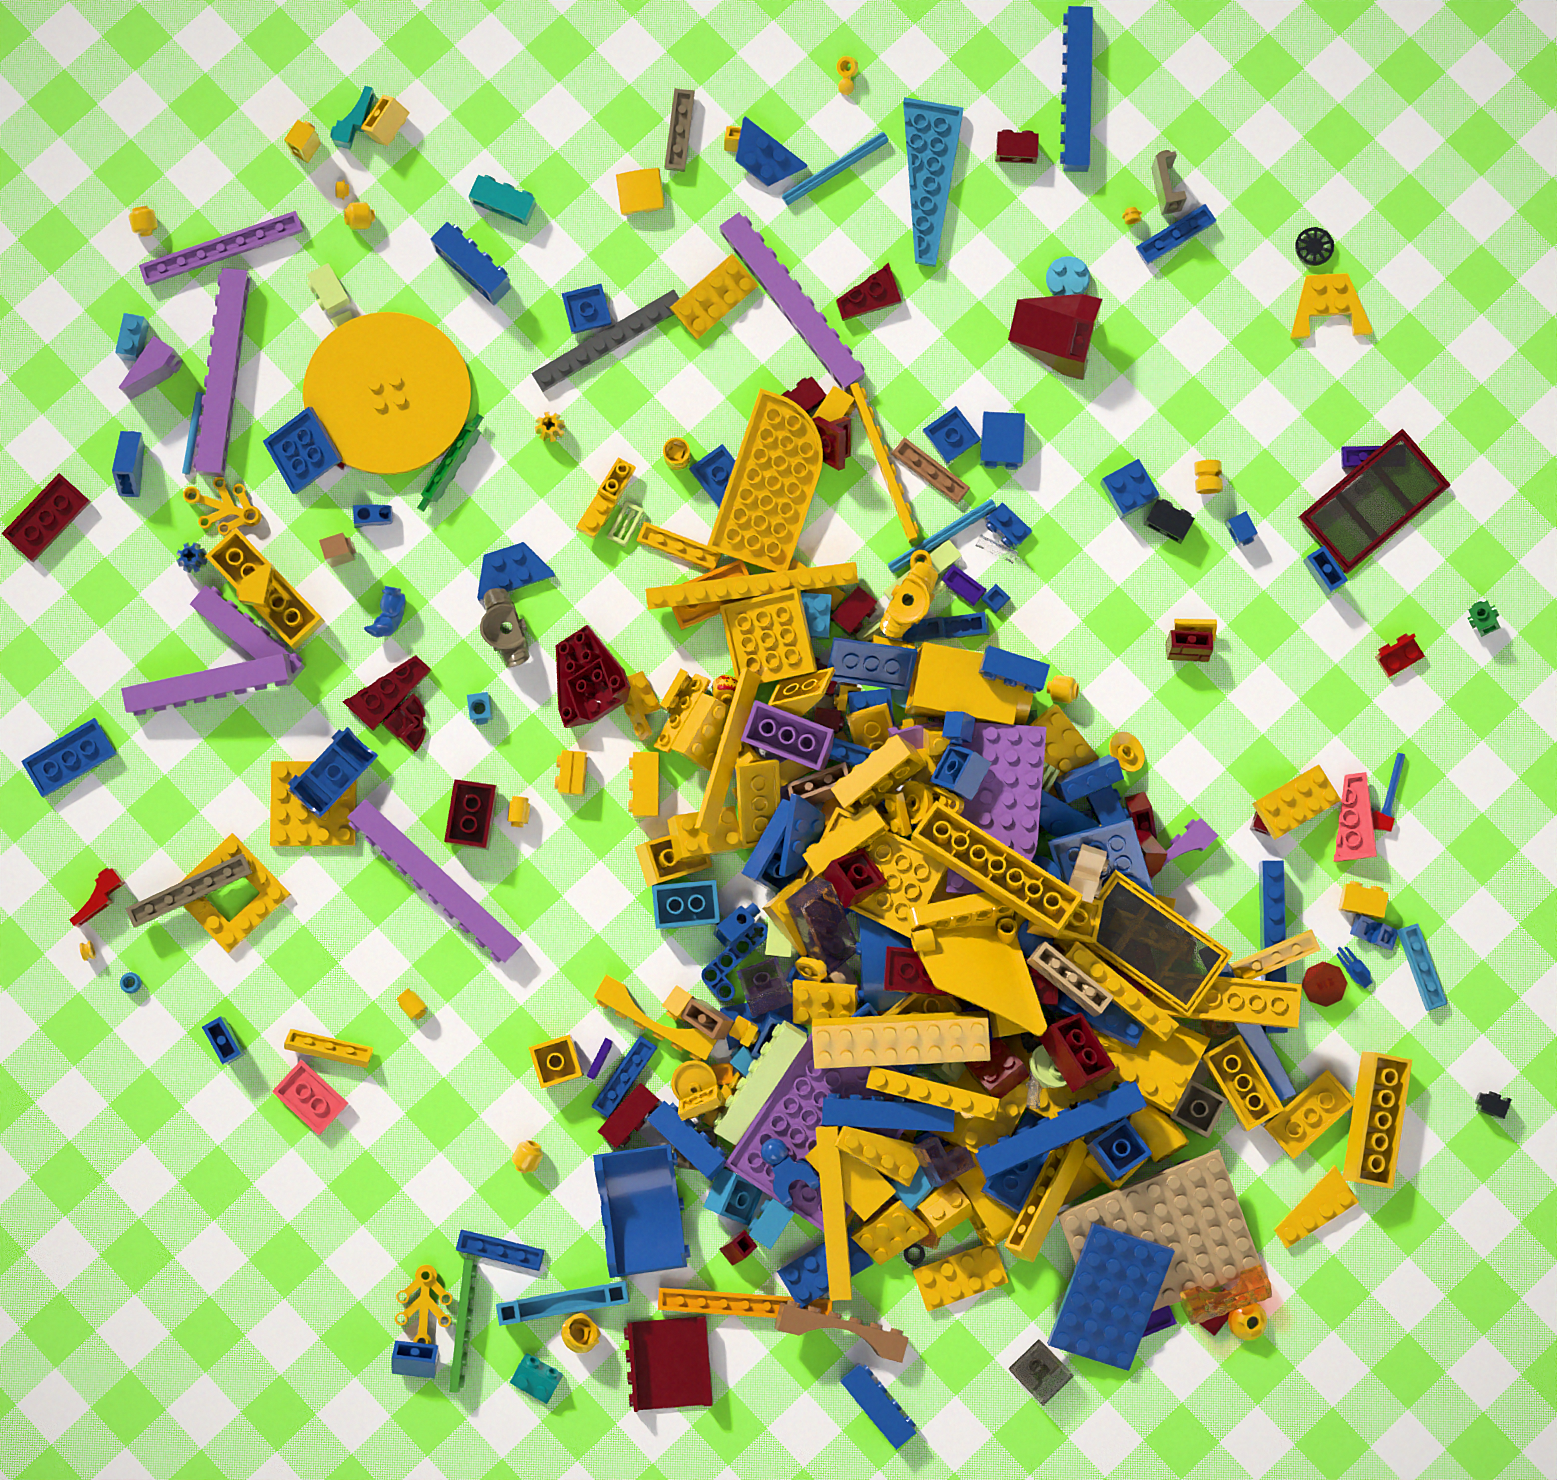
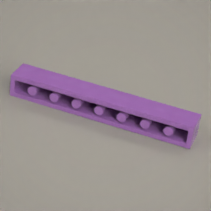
[121,654,294,716]

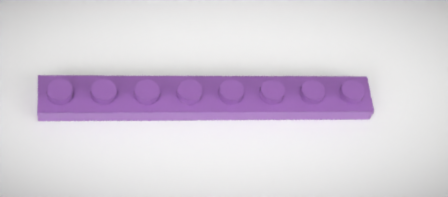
[139,211,304,286]

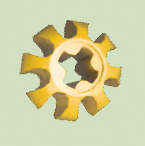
[534,411,566,442]

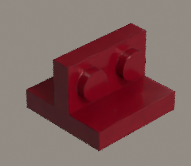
[813,416,851,471]

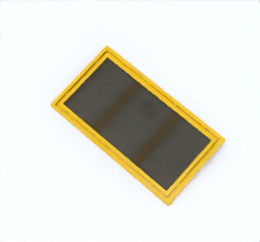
[1083,870,1234,1017]

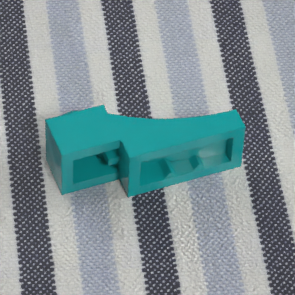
[330,86,375,150]

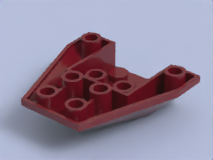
[1008,293,1103,380]
[555,625,631,728]

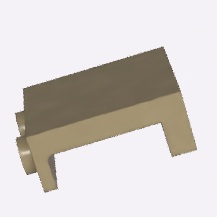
[1151,150,1187,215]

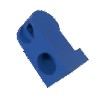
[353,504,393,528]

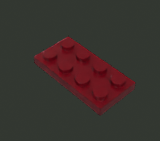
[1,473,91,563]

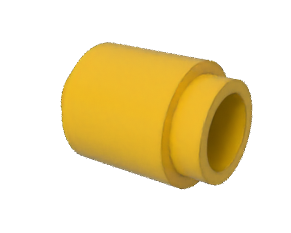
[507,796,531,828]
[396,988,427,1021]

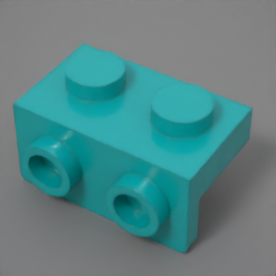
[509,1353,563,1404]

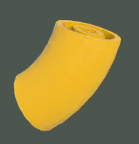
[1118,1101,1190,1163]

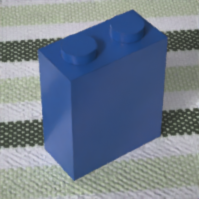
[980,411,1025,470]

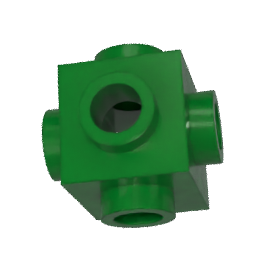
[1467,600,1501,637]

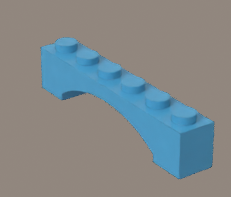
[496,1280,630,1326]

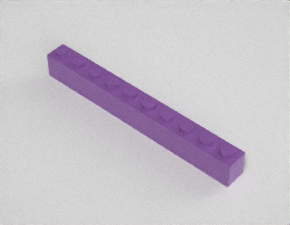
[719,212,865,392]
[193,268,251,478]
[347,799,523,963]

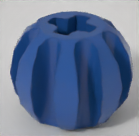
[176,542,207,573]

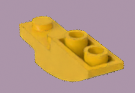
[576,457,636,540]

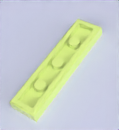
[883,539,962,603]

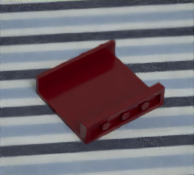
[624,1316,713,1412]

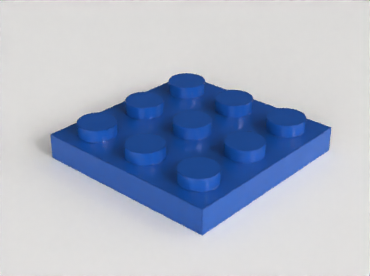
[263,407,343,494]

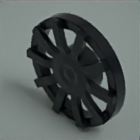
[1295,227,1334,266]

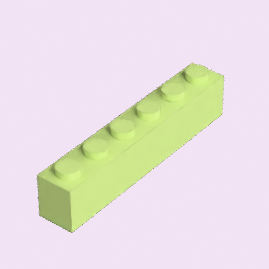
[713,1020,807,1145]

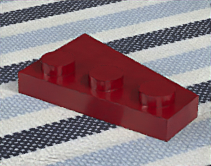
[836,262,902,321]

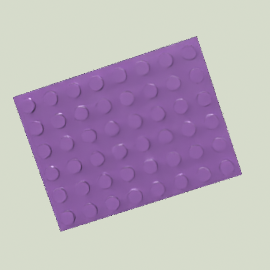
[724,1032,915,1232]

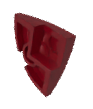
[381,693,426,753]

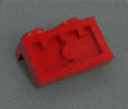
[1375,633,1425,678]

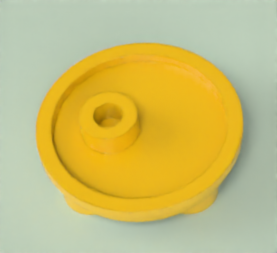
[671,1060,717,1101]

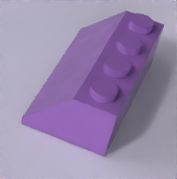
[741,700,834,771]

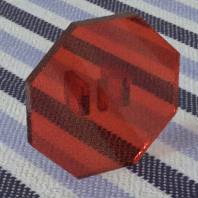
[1302,961,1348,1007]

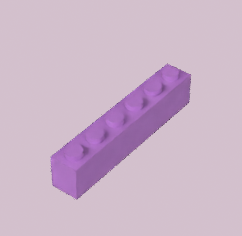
[189,585,305,686]

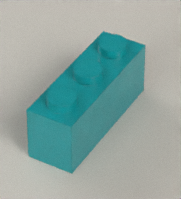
[468,174,537,226]

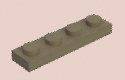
[664,88,695,172]

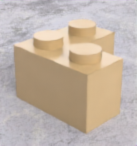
[1068,844,1109,903]

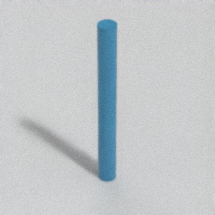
[182,392,204,475]

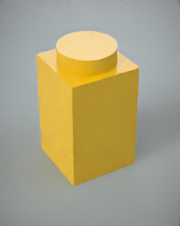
[905,642,1033,725]

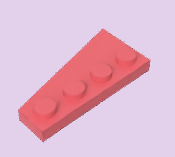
[1333,772,1377,862]

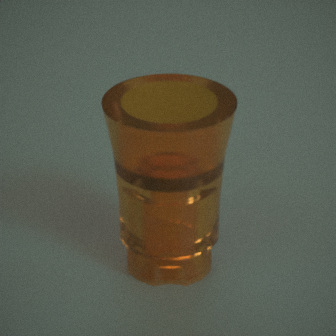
[1201,1020,1233,1040]

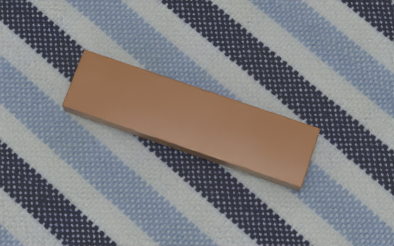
[891,437,971,505]

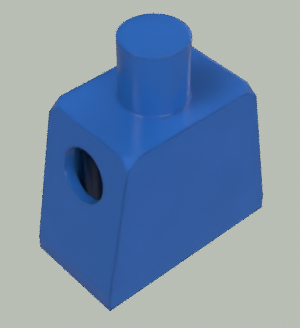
[713,902,761,948]

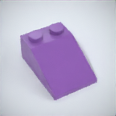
[118,336,183,400]

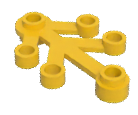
[183,477,262,536]
[395,1264,453,1344]

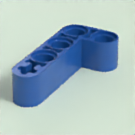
[701,922,768,1002]

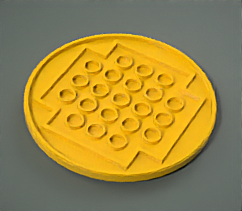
[303,312,471,475]

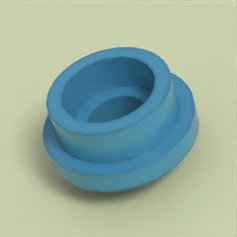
[120,972,142,994]

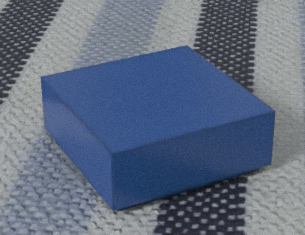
[981,584,1011,614]

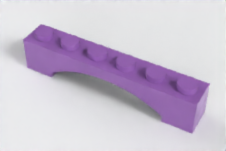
[1151,817,1219,881]

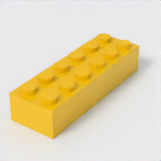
[205,528,326,650]
[1342,1051,1412,1189]

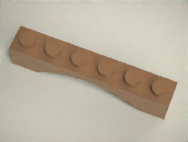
[774,1300,909,1363]

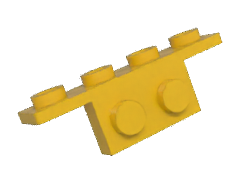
[616,658,661,741]
[654,674,711,754]

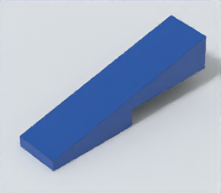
[902,612,990,643]

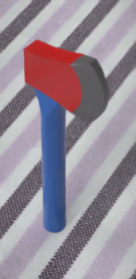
[1371,753,1405,832]

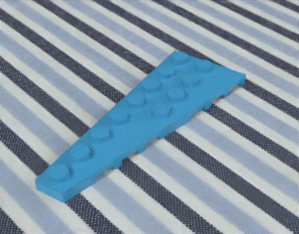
[903,97,964,267]

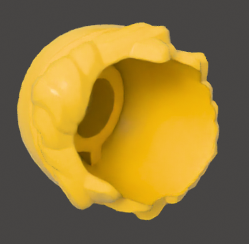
[561,1312,601,1354]

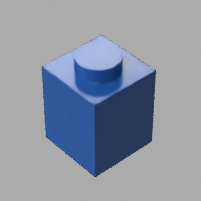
[942,711,975,745]

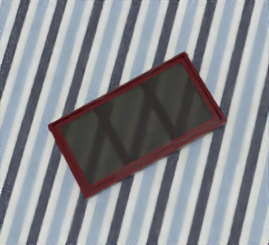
[1297,428,1451,574]

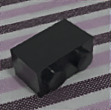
[1144,499,1195,544]

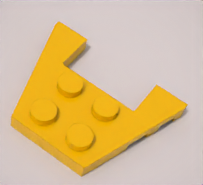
[1290,273,1373,339]

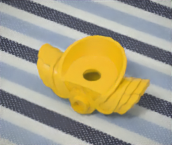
[879,562,938,638]

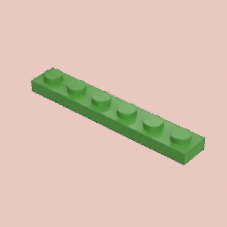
[449,1259,478,1393]

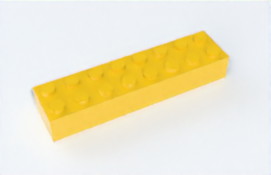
[911,801,1083,938]
[812,1011,990,1069]

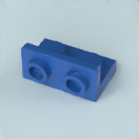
[985,502,1033,550]

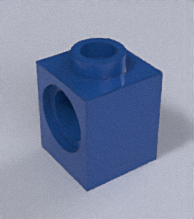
[1225,511,1258,546]

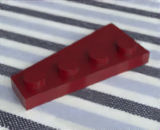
[342,655,432,731]

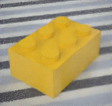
[670,693,730,772]
[667,806,743,862]

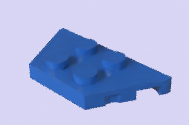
[735,116,808,187]
[477,542,555,601]
[779,793,826,876]

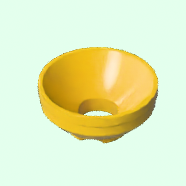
[1228,1300,1267,1340]

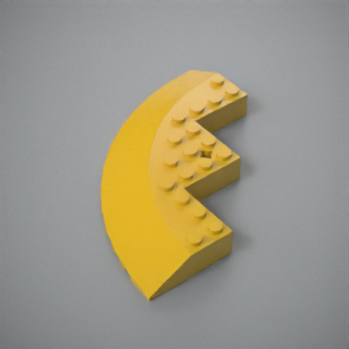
[929,1017,1211,1156]

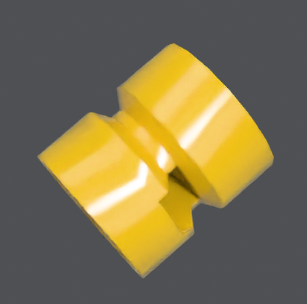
[663,437,691,470]
[1194,460,1223,494]

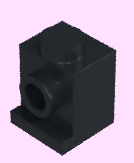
[1475,1091,1512,1119]

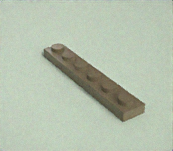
[125,853,252,928]

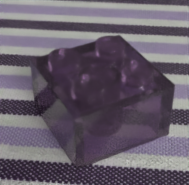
[736,956,793,1017]

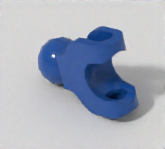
[761,1138,820,1208]

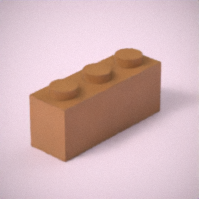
[787,762,852,806]

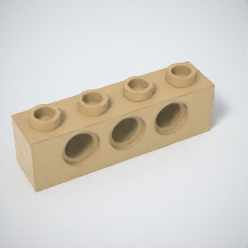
[1027,942,1113,1017]

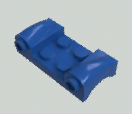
[287,727,379,819]

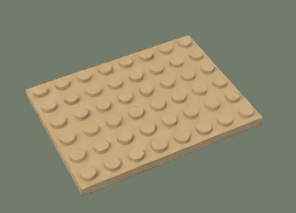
[1057,1149,1263,1311]

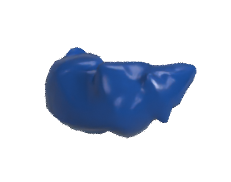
[364,586,405,638]

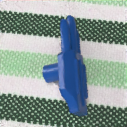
[1336,946,1373,989]

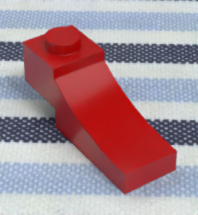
[69,867,126,928]

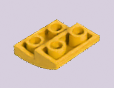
[616,168,665,216]

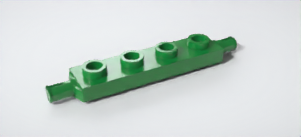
[417,413,484,512]

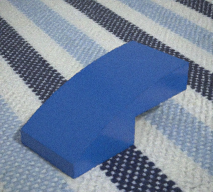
[1350,914,1398,951]

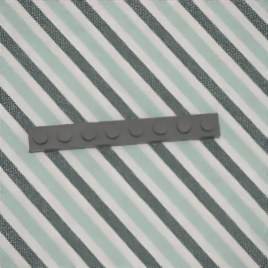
[531,289,680,393]

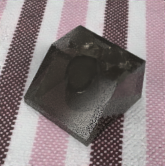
[1008,1339,1074,1406]

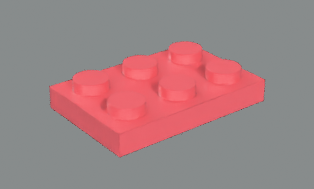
[272,1060,349,1135]

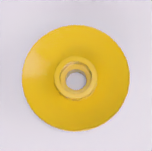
[1109,732,1145,772]

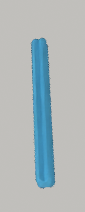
[782,132,889,205]
[887,499,996,574]

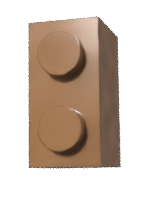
[319,532,357,568]
[681,998,735,1040]

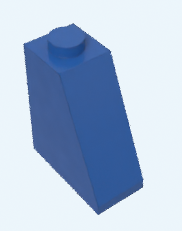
[112,431,145,497]

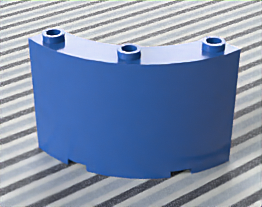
[851,910,913,1011]
[593,1144,691,1278]

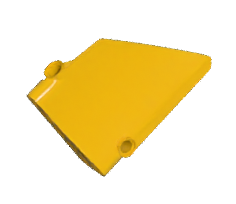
[906,892,1047,1036]

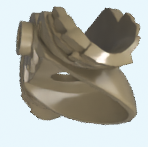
[480,588,530,668]

